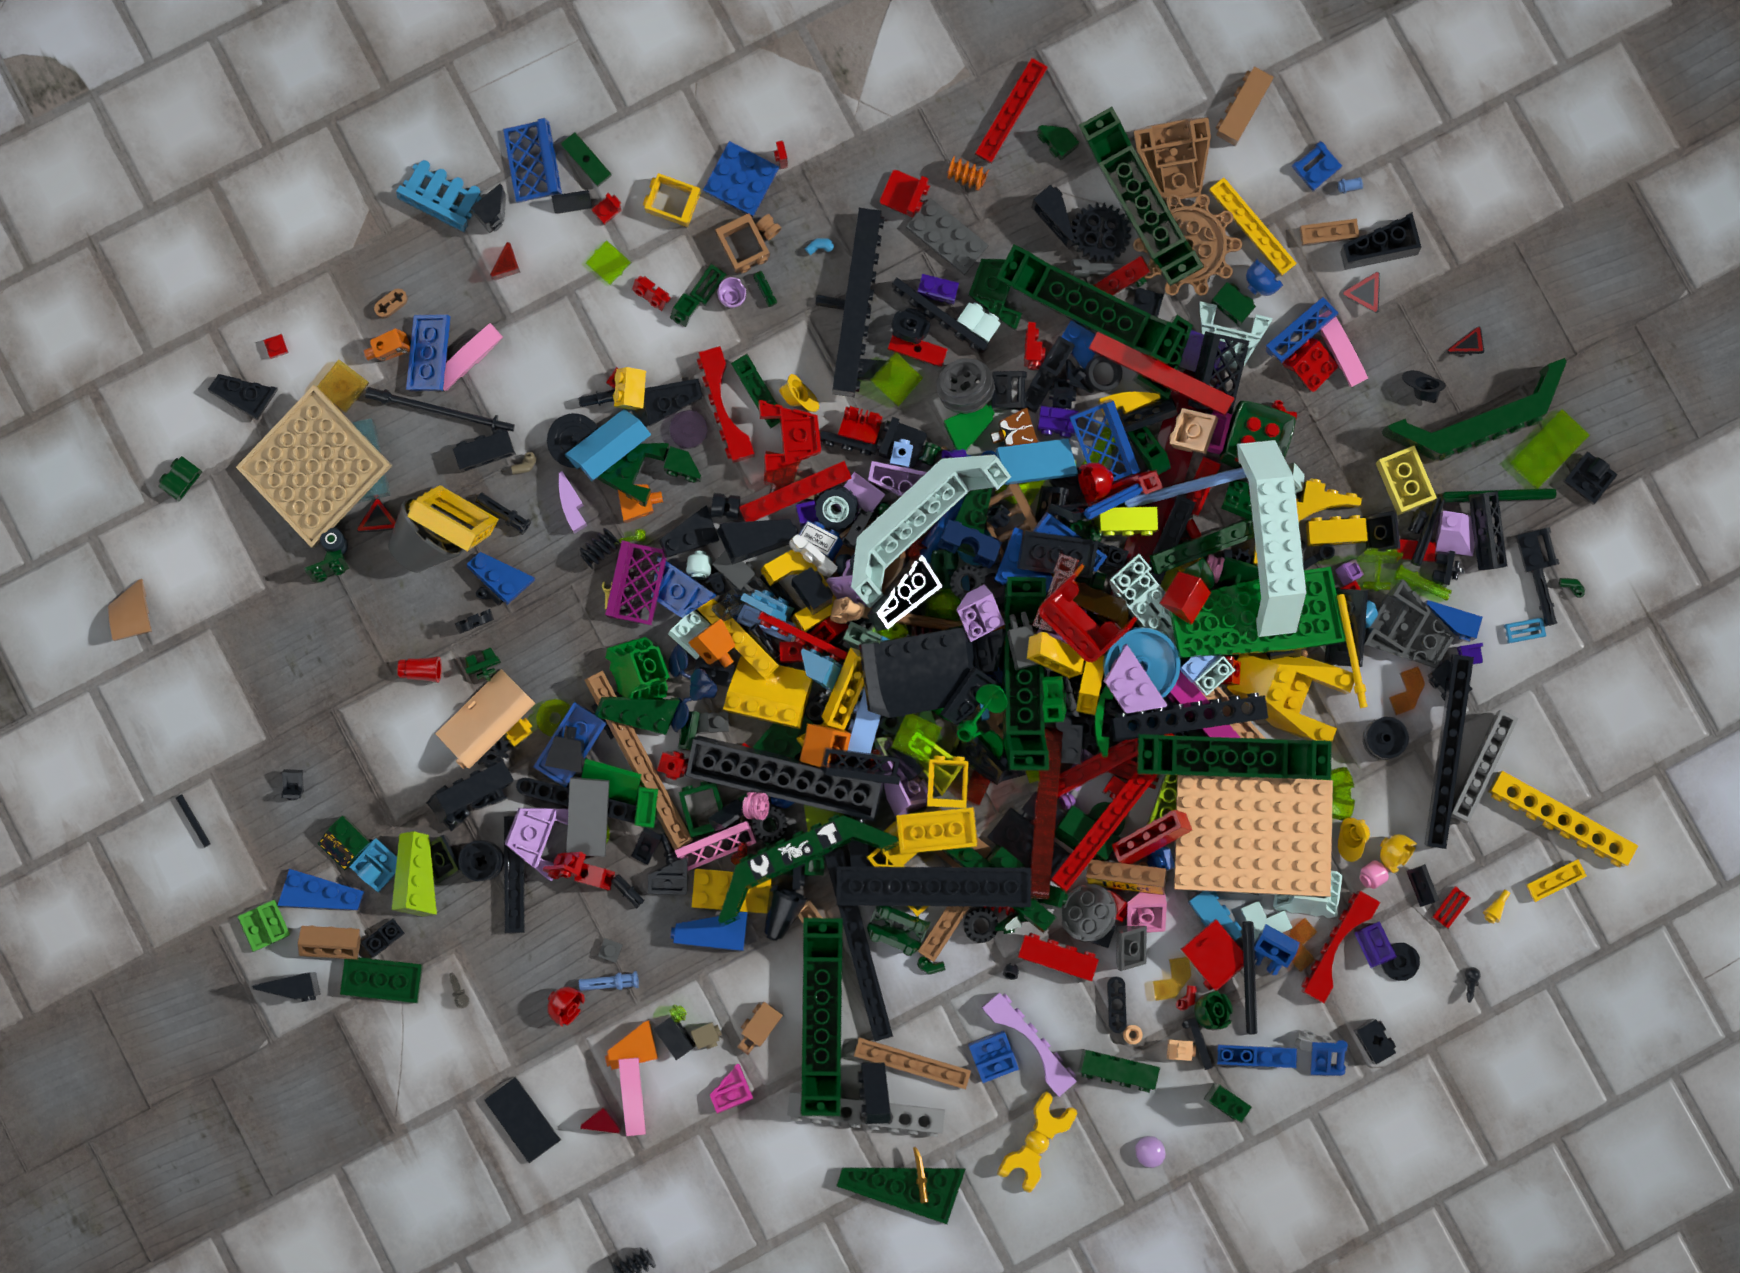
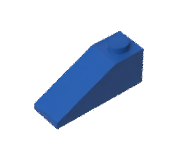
[1424,600,1483,642]

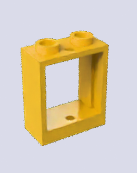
[643,173,701,227]
[1076,656,1104,715]
[927,756,969,808]

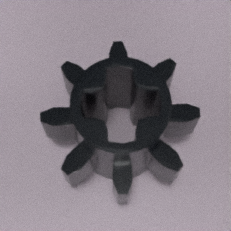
[986,504,1011,529]
[1232,548,1254,565]

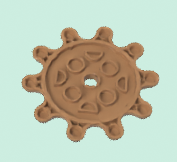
[1133,194,1242,296]

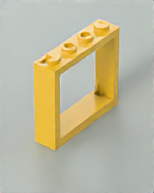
[407,485,499,552]

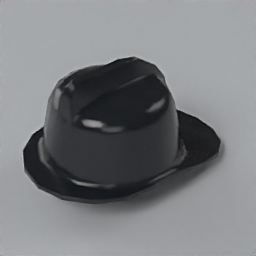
[1402,370,1446,403]

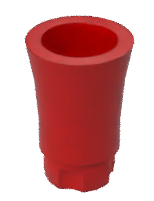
[397,656,442,683]

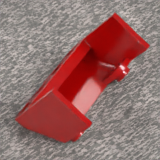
[1039,564,1137,662]

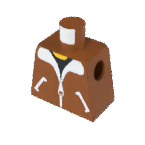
[990,408,1038,447]

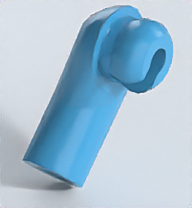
[804,238,834,256]

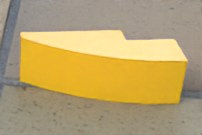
[1098,391,1161,416]

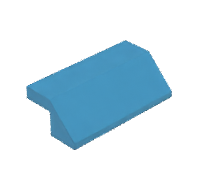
[565,409,651,481]

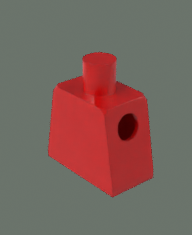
[573,863,615,891]

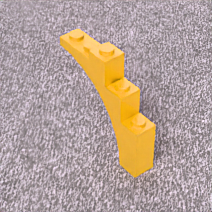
[1252,478,1362,566]

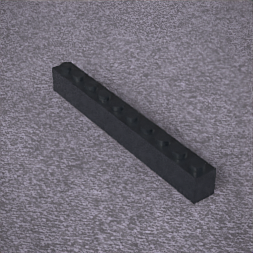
[832,208,885,398]
[1424,654,1474,849]

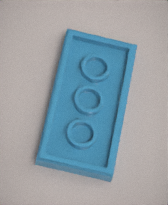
[995,439,1078,485]

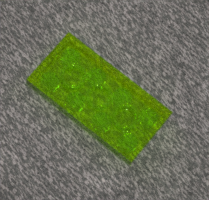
[1509,409,1590,489]

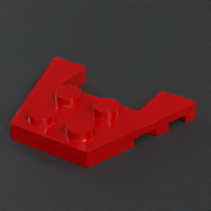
[758,400,821,473]

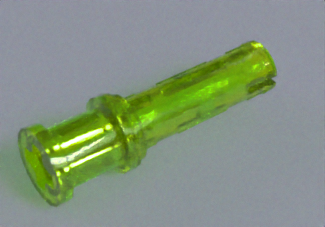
[1393,564,1452,601]

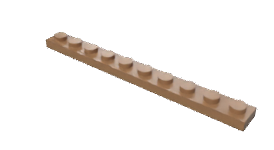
[585,671,693,850]

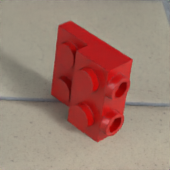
[1024,322,1045,370]

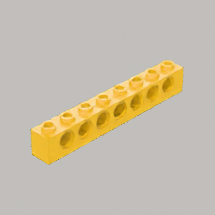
[1488,771,1638,868]

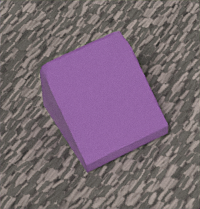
[1335,559,1364,586]

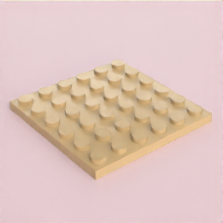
[236,385,392,548]

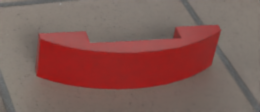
[1085,470,1163,506]

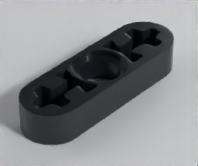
[1107,977,1127,1033]

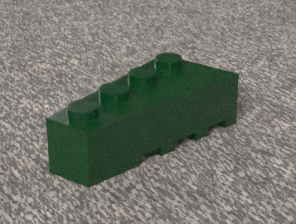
[1132,315,1193,401]
[1078,1049,1160,1093]

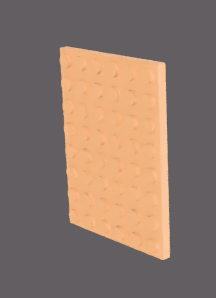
[1174,775,1333,897]

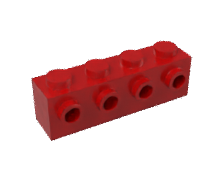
[1112,810,1193,864]
[1017,932,1099,982]

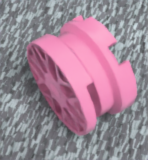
[1206,554,1224,584]
[743,792,769,820]

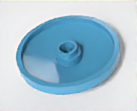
[1103,627,1180,698]

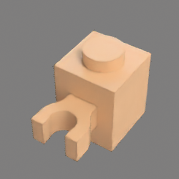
[1167,1039,1196,1061]

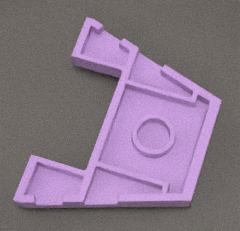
[505,808,568,881]

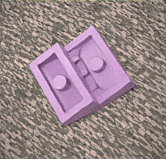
[833,472,885,521]

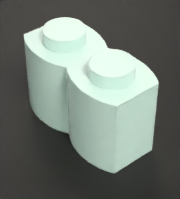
[957,302,1001,343]

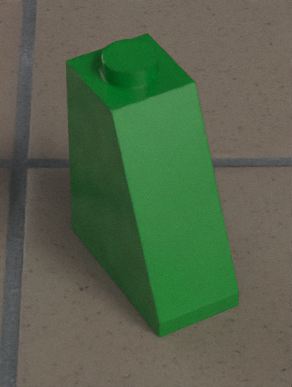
[943,404,995,452]

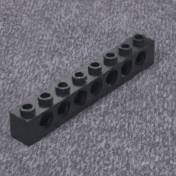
[1110,692,1268,742]

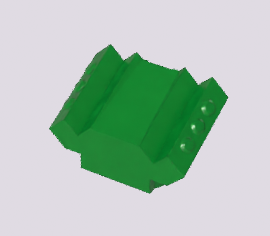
[605,637,670,699]

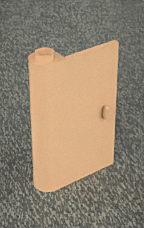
[435,669,536,769]

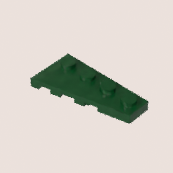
[595,697,680,735]

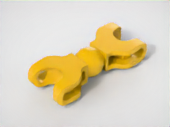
[997,1092,1077,1193]

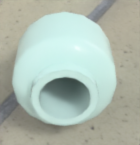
[686,551,712,580]

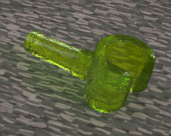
[619,529,646,544]

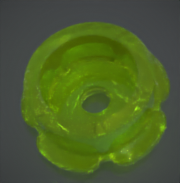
[669,1004,687,1023]

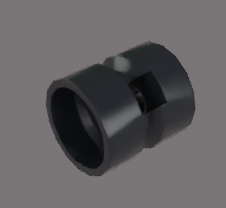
[711,493,741,521]

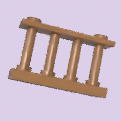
[986,483,1038,561]

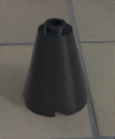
[764,885,807,941]

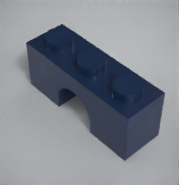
[937,520,1002,569]

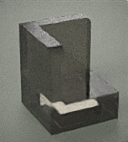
[711,589,745,622]

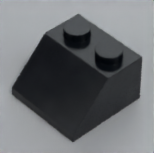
[471,183,506,233]

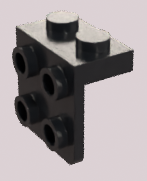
[877,417,927,468]

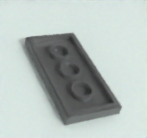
[566,777,610,857]

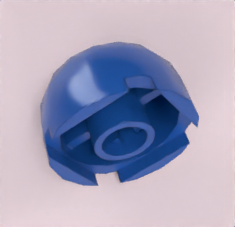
[1246,259,1283,296]

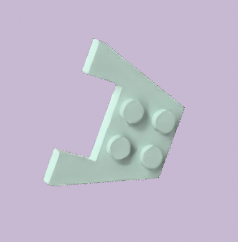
[1199,301,1272,369]

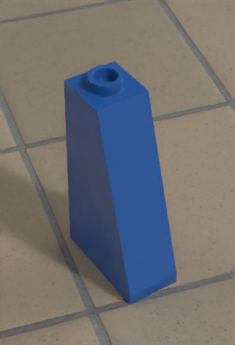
[670,912,748,951]

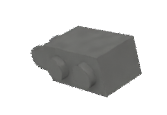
[712,550,766,594]
[1007,612,1039,670]

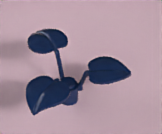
[668,644,717,733]

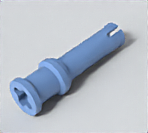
[579,971,639,991]

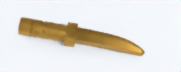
[913,1147,928,1203]

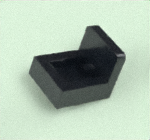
[281,769,304,801]

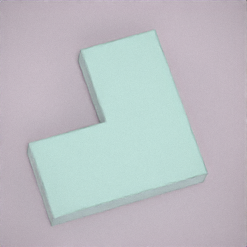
[1241,901,1292,941]

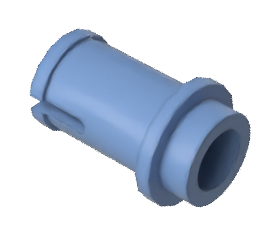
[1338,177,1363,194]

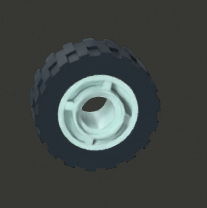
[815,486,859,530]

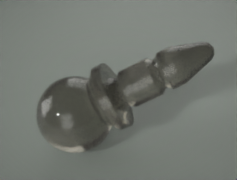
[450,973,469,1009]

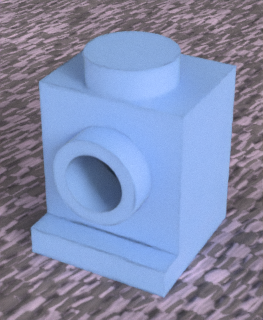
[890,439,913,469]

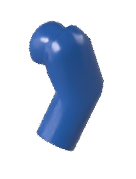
[771,797,795,809]

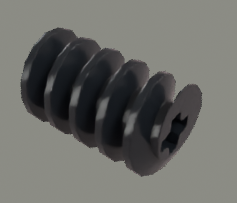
[579,528,621,570]
[611,1247,656,1273]

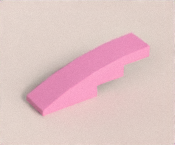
[1316,310,1368,387]
[443,323,503,391]
[619,1058,646,1136]

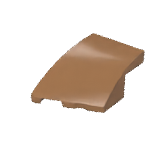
[108,579,152,641]

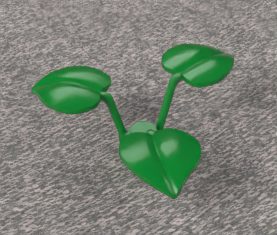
[932,684,1007,760]

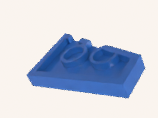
[467,552,535,605]

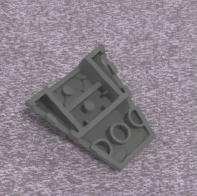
[1364,579,1455,668]

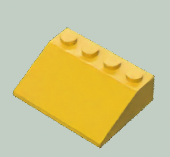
[723,656,813,729]

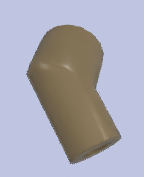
[511,452,536,475]

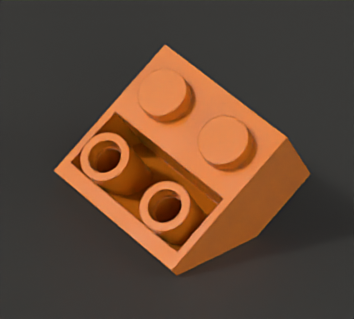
[800,724,851,767]

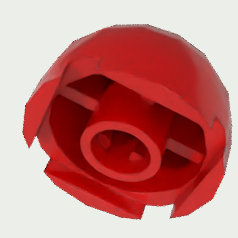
[1078,462,1114,502]
[547,987,585,1027]

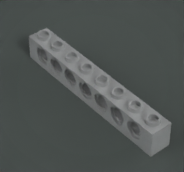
[787,1092,945,1137]

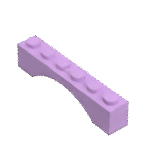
[982,993,1077,1097]

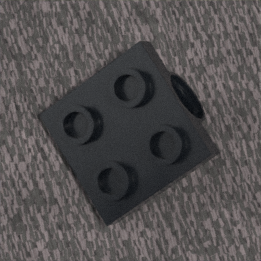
[1563,451,1618,505]

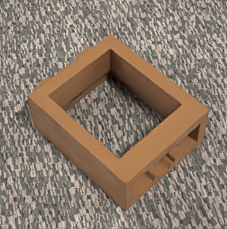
[715,213,770,274]

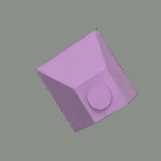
[1436,511,1475,556]

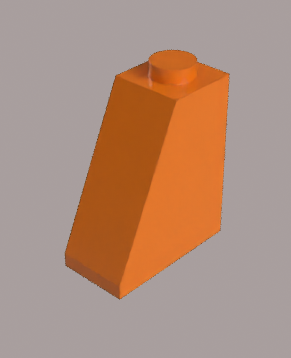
[605,1020,658,1070]

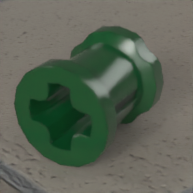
[919,442,941,466]

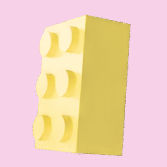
[1376,445,1437,515]

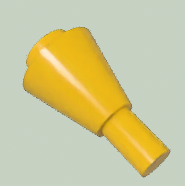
[1483,889,1510,924]

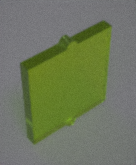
[586,240,631,285]

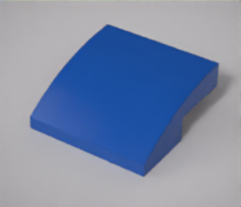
[968,1030,1019,1083]

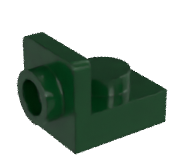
[670,293,700,327]

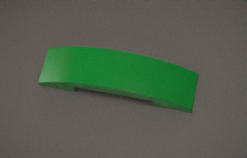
[1094,685,1113,758]

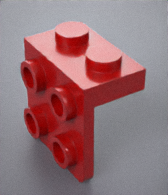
[880,170,930,218]
[1282,338,1338,392]

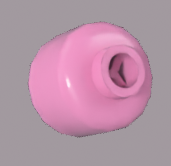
[1359,860,1389,889]

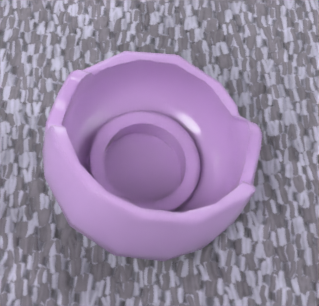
[717,277,746,308]
[1135,1136,1166,1168]

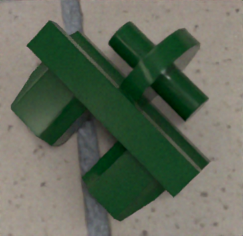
[465,648,501,682]

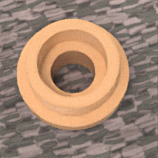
[1123,1025,1143,1045]

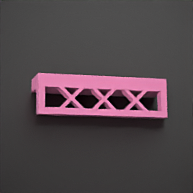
[675,821,757,871]

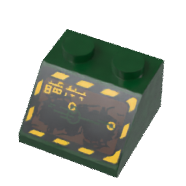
[317,815,371,871]

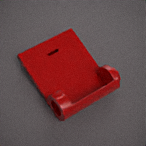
[1181,919,1244,991]

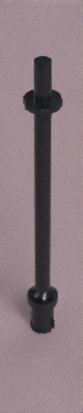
[365,387,515,432]

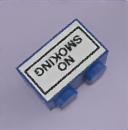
[799,520,843,562]

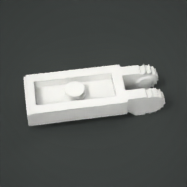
[789,535,837,577]

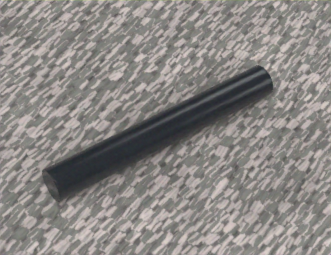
[176,794,211,848]

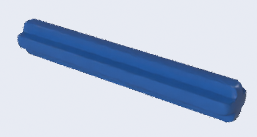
[1084,483,1143,519]

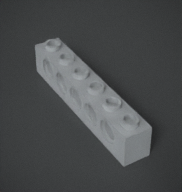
[1451,710,1519,823]

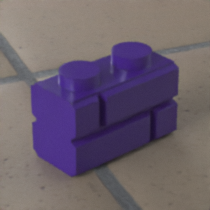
[918,274,959,305]
[1037,406,1079,438]

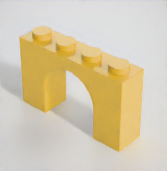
[761,549,837,632]

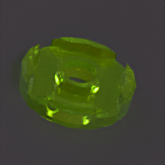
[536,699,571,737]

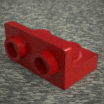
[543,852,586,879]

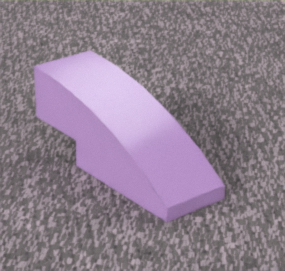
[559,471,587,534]

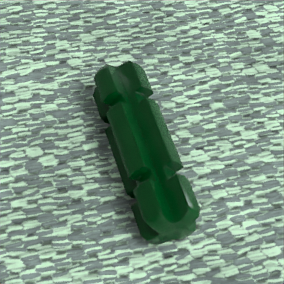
[753,271,777,307]
[1088,524,1102,542]

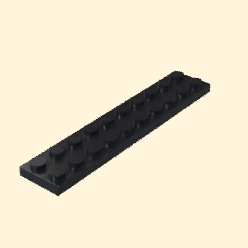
[836,866,1032,907]

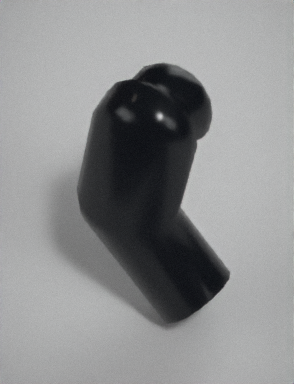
[476,587,503,606]

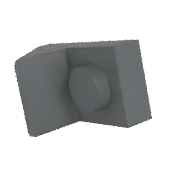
[696,712,729,734]

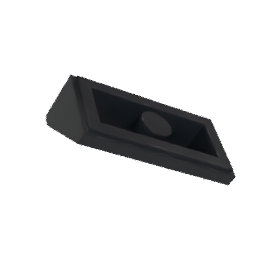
[551,190,592,214]
[708,800,744,831]

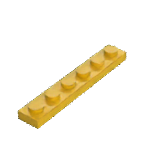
[1209,177,1297,277]
[697,598,779,679]

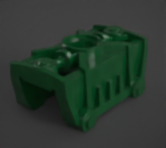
[867,906,930,956]

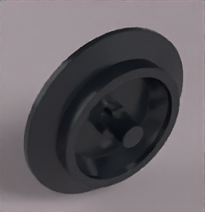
[547,413,598,468]

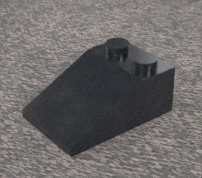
[1031,184,1074,250]
[252,972,321,1002]

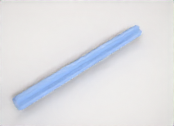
[1124,467,1246,507]

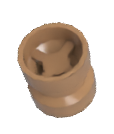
[756,214,782,240]

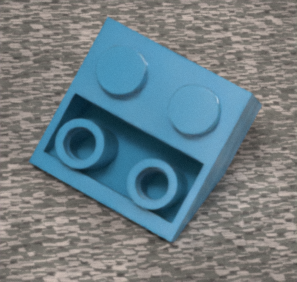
[801,649,843,691]

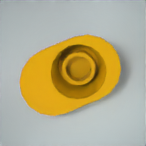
[779,374,819,412]
[1338,817,1370,862]

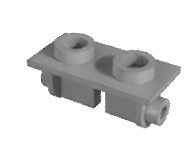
[1295,1030,1336,1056]

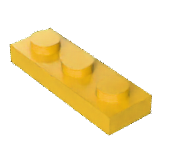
[1526,859,1587,902]

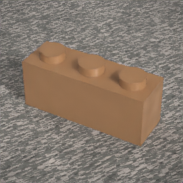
[298,925,361,959]

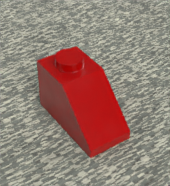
[806,617,848,649]

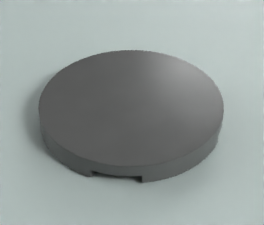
[1062,884,1117,942]

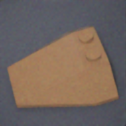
[1133,117,1211,202]

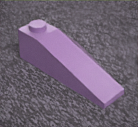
[874,737,934,816]

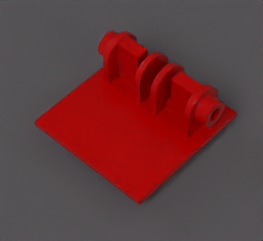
[838,406,883,444]

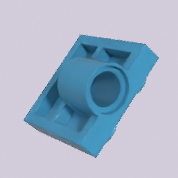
[350,838,397,893]

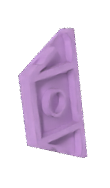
[1104,644,1167,713]

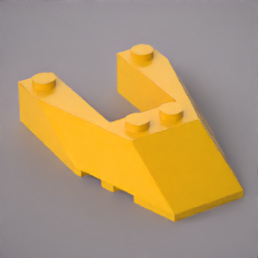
[1226,653,1354,741]

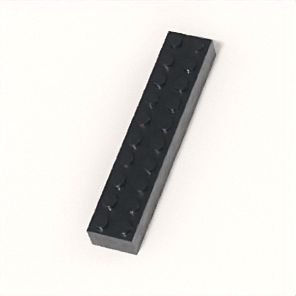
[686,735,884,821]

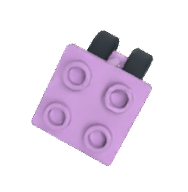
[826,553,873,607]

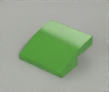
[237,900,290,952]

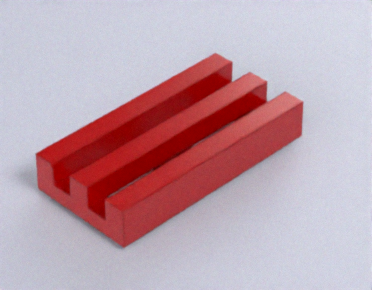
[1432,886,1471,929]

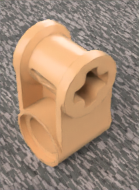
[830,597,865,624]

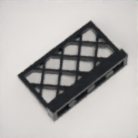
[1187,331,1250,414]

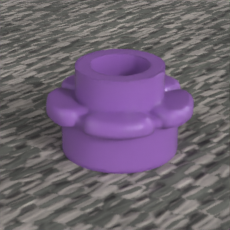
[1059,793,1076,810]

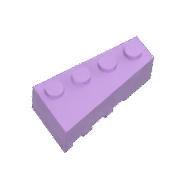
[868,461,927,497]

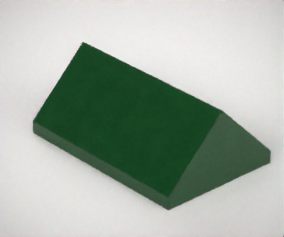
[1052,805,1121,861]

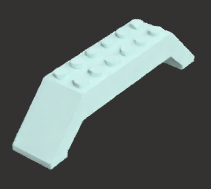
[1237,440,1306,637]
[851,455,1011,608]

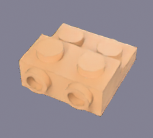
[1170,408,1219,454]

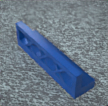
[1266,297,1338,363]

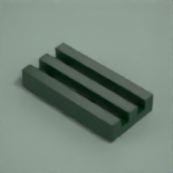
[690,264,727,306]
[678,711,700,750]

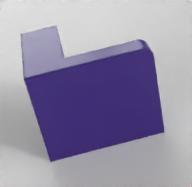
[796,501,819,527]
[1457,643,1483,665]

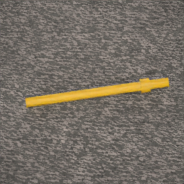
[1337,594,1368,709]

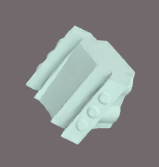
[1273,870,1342,918]

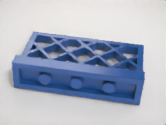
[503,118,562,203]
[1069,399,1140,481]

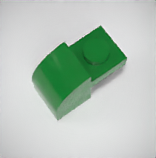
[1042,676,1066,722]

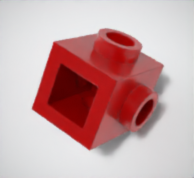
[657,751,689,780]

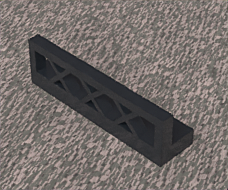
[1468,491,1508,571]
[820,747,901,785]

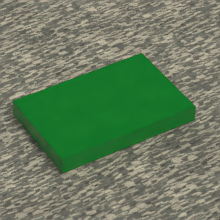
[582,759,642,805]

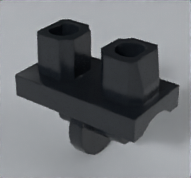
[1432,551,1465,587]

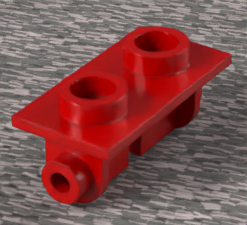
[632,275,671,311]

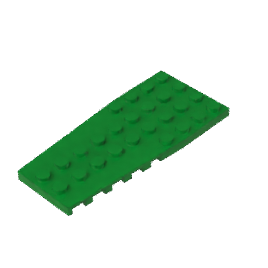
[1169,567,1346,658]

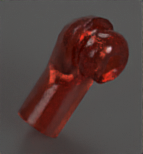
[731,842,748,865]

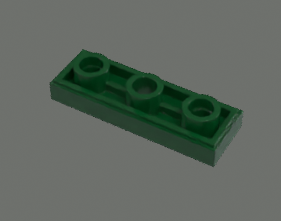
[561,132,612,187]

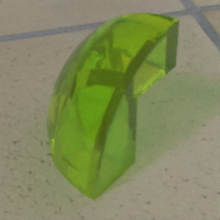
[1315,767,1355,821]

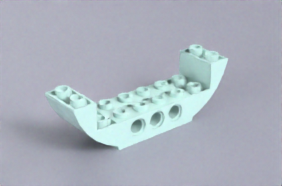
[1110,554,1235,696]

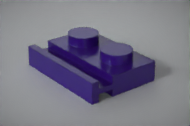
[1354,921,1396,969]

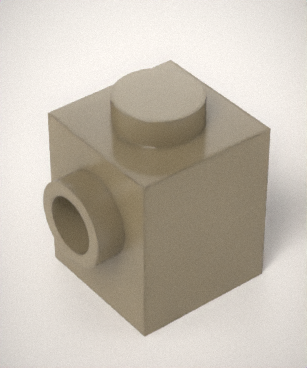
[691,1022,722,1050]

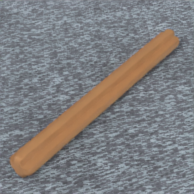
[861,607,963,630]

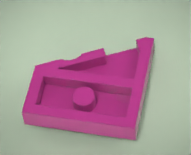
[710,1064,753,1114]

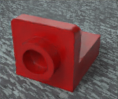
[592,193,622,225]

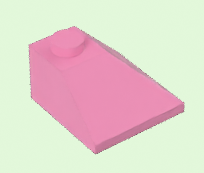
[1127,892,1167,932]

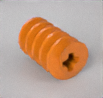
[947,156,989,191]

